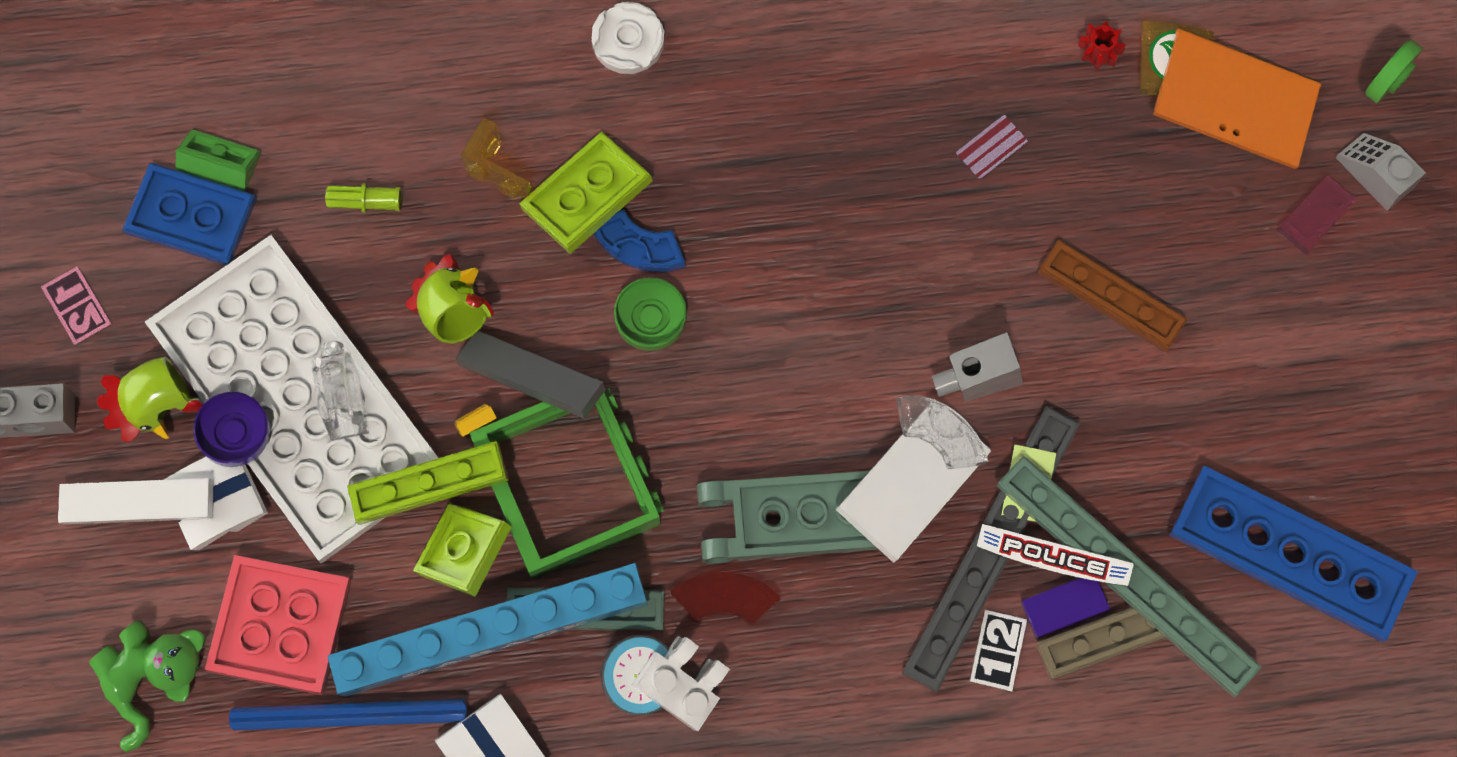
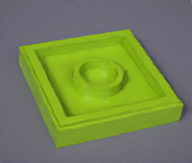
[413,502,512,597]

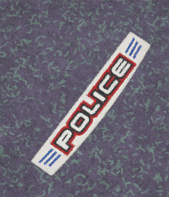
[977,524,1134,586]

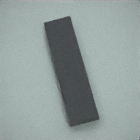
[456,331,605,419]

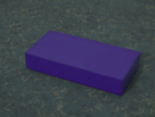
[1021,578,1110,639]

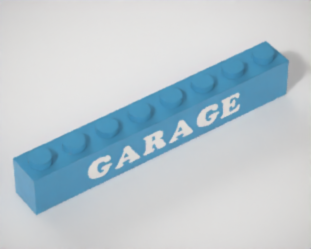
[327,563,648,697]

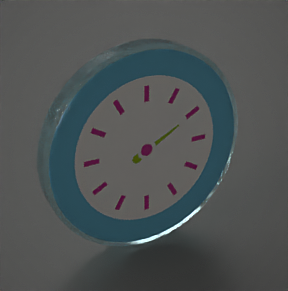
[600,635,669,715]

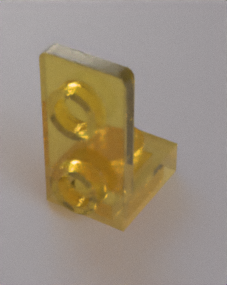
[461,117,532,199]

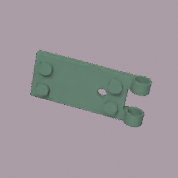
[697,471,879,564]

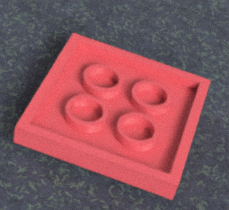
[205,555,351,695]

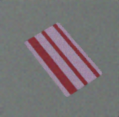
[956,115,1028,179]

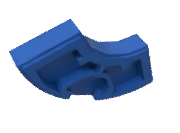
[593,210,686,272]

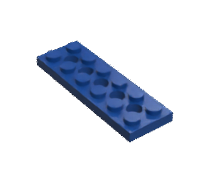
[1169,465,1418,643]

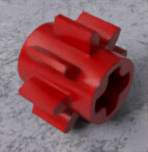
[1078,21,1126,70]

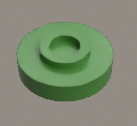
[1365,39,1424,104]
[614,278,687,351]

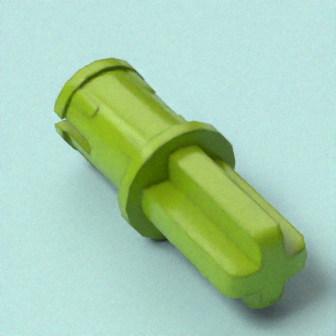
[325,183,402,213]

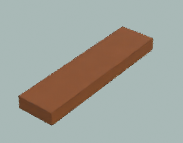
[1038,240,1188,353]

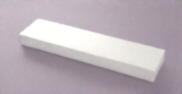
[58,478,213,525]

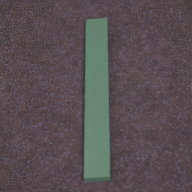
[997,456,1262,698]

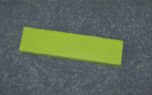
[347,441,509,525]

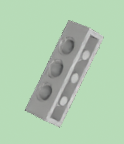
[0,384,75,438]

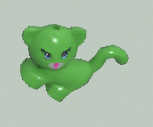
[89,620,206,752]

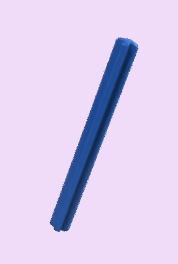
[229,699,467,730]

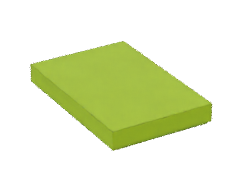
[519,131,653,254]

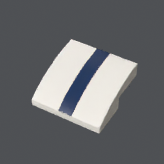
[164,457,268,550]
[435,694,545,757]

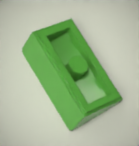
[175,129,261,191]

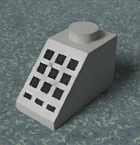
[1336,133,1426,211]

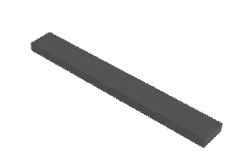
[902,406,1080,693]

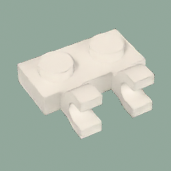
[632,636,730,731]

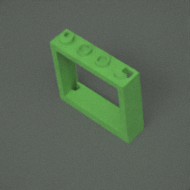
[469,379,664,580]

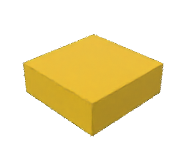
[454,404,497,437]

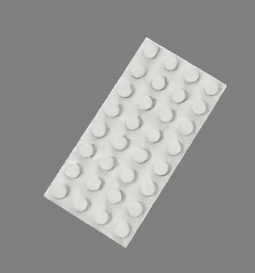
[145,235,438,564]

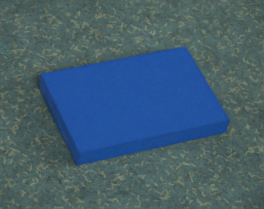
[122,163,257,265]

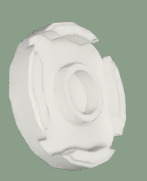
[591,2,664,74]

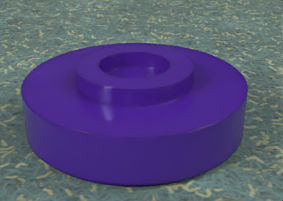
[193,392,270,467]

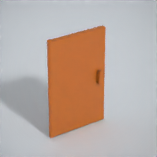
[1153,28,1321,169]

